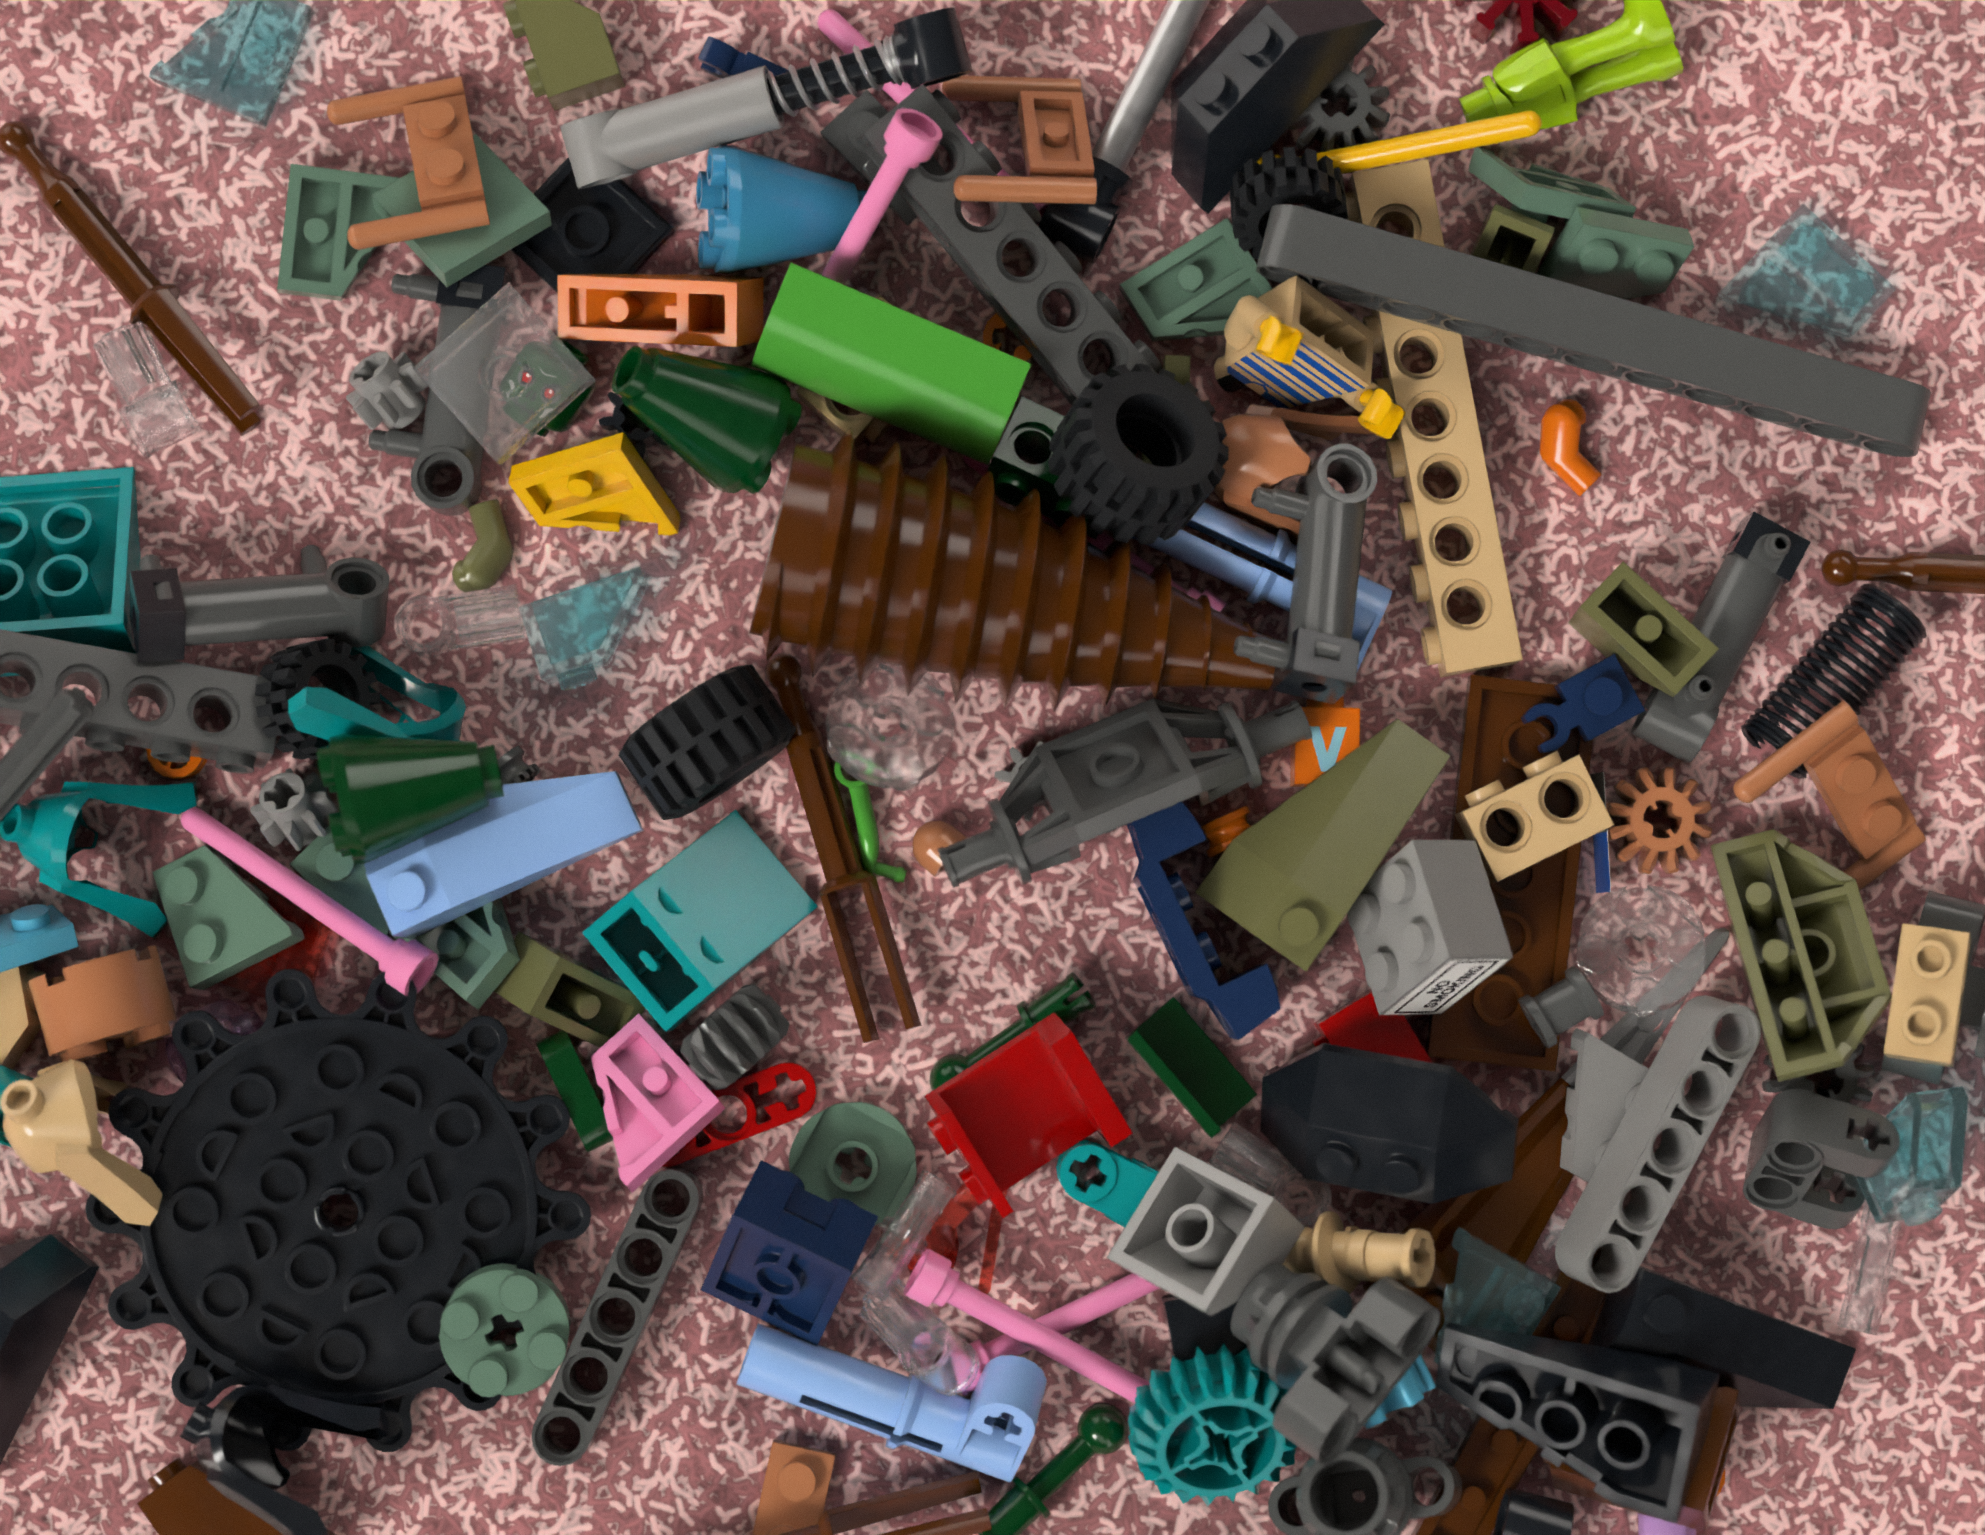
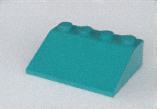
[0,467,141,677]

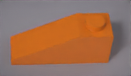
[557,274,764,347]

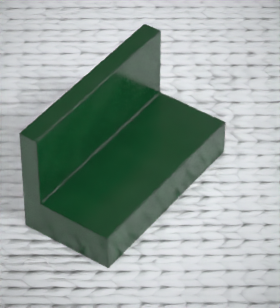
[1125,997,1257,1138]

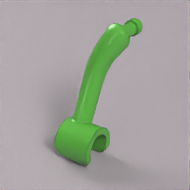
[834,752,907,883]

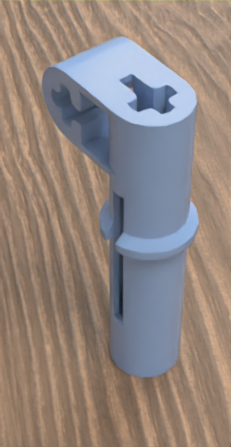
[1132,502,1392,671]
[736,1323,1047,1483]

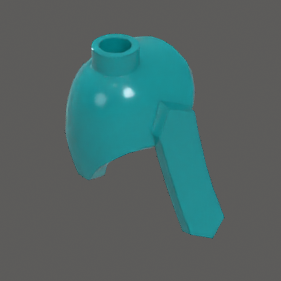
[288,638,466,741]
[0,781,199,939]

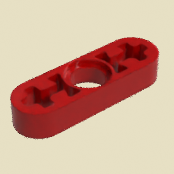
[662,1062,817,1167]

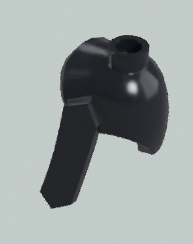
[180,1384,389,1535]

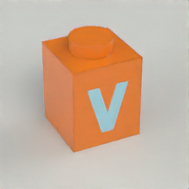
[1290,697,1360,787]

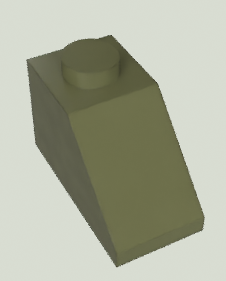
[1568,561,1719,697]
[494,931,645,1047]

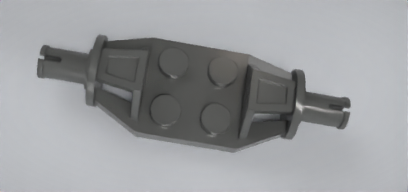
[937,698,1312,888]

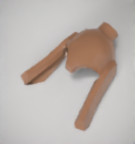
[1214,404,1376,545]

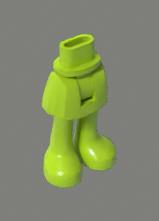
[1459,0,1683,130]

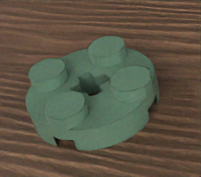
[789,1101,917,1226]
[439,1263,571,1397]

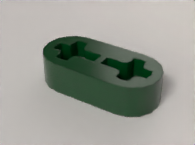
[535,1030,613,1153]

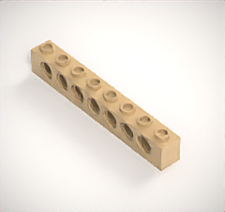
[1345,159,1523,678]

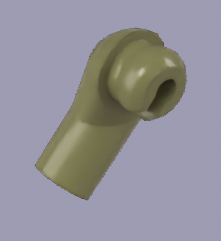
[452,500,513,593]

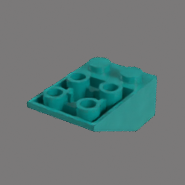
[582,809,818,1032]

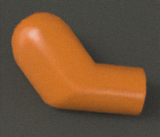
[1539,399,1602,497]

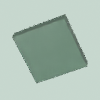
[371,134,552,287]

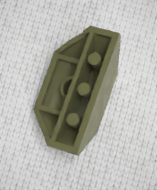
[1710,829,1892,1082]

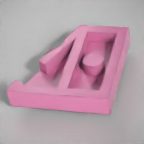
[590,1013,726,1193]

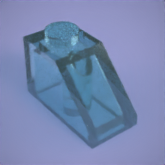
[518,567,649,691]
[1855,1087,1968,1226]

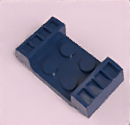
[1127,801,1281,1040]

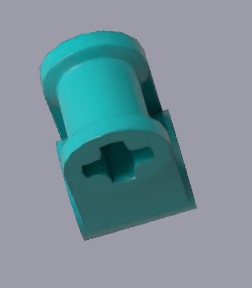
[1056,1140,1159,1227]

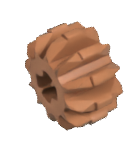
[1606,767,1712,874]

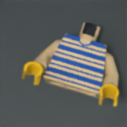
[1214,275,1405,439]

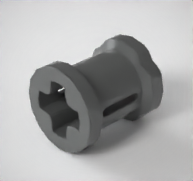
[1518,966,1604,1048]

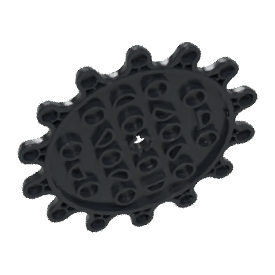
[85,969,591,1452]

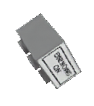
[1347,840,1513,1016]

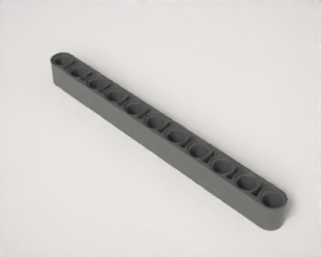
[1256,204,1931,457]

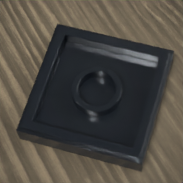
[511,157,675,293]

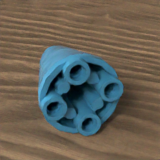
[696,145,868,274]

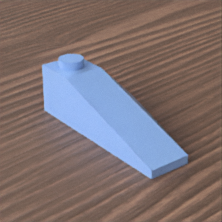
[364,771,644,939]

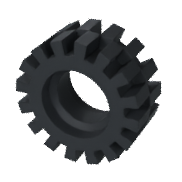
[1230,147,1348,259]
[255,639,381,760]

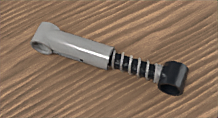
[560,7,973,189]

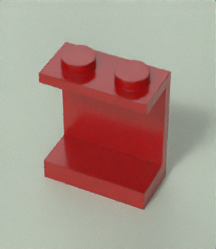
[924,1012,1133,1218]

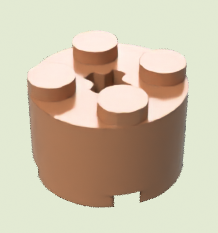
[28,945,177,1062]

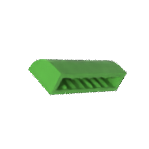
[751,263,1031,465]

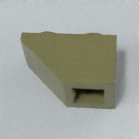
[503,0,626,111]

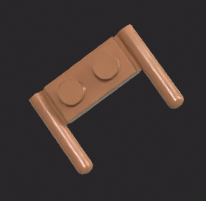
[942,75,1097,204]
[327,76,490,250]
[1733,701,1926,891]

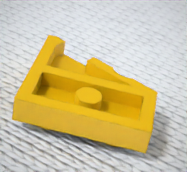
[508,432,681,536]

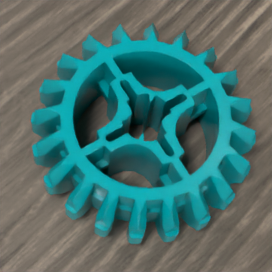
[1128,1344,1298,1507]

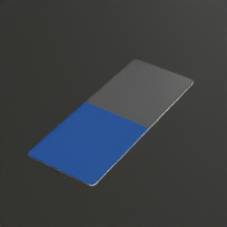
[1589,772,1611,893]

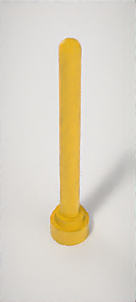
[1257,110,1542,174]

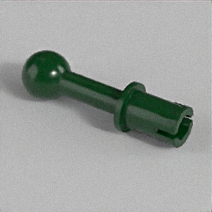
[929,972,1096,1091]
[978,1403,1129,1535]

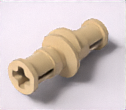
[1283,1211,1435,1294]

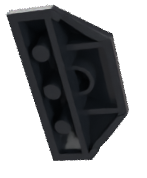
[1171,0,1385,214]
[1261,1043,1519,1204]
[0,1234,99,1464]

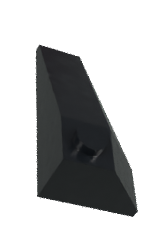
[1589,1266,1856,1409]
[1435,1323,1720,1524]

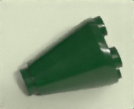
[612,346,802,494]
[317,734,504,865]

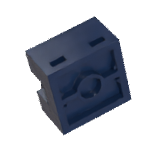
[701,1160,879,1346]

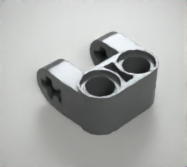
[1743,1089,1900,1230]

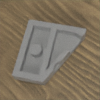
[1560,1028,1649,1183]

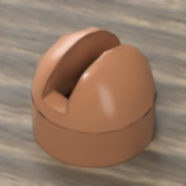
[912,821,967,877]

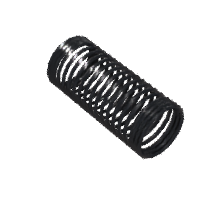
[1741,584,1927,779]

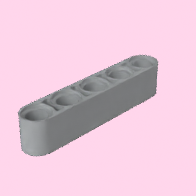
[1555,995,1761,1293]

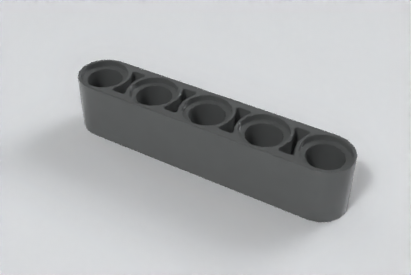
[531,1167,704,1466]

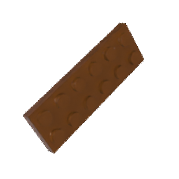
[1426,675,1593,1072]

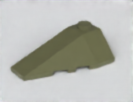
[1195,719,1450,971]

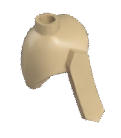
[0,1059,163,1226]

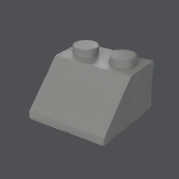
[1107,1147,1305,1316]

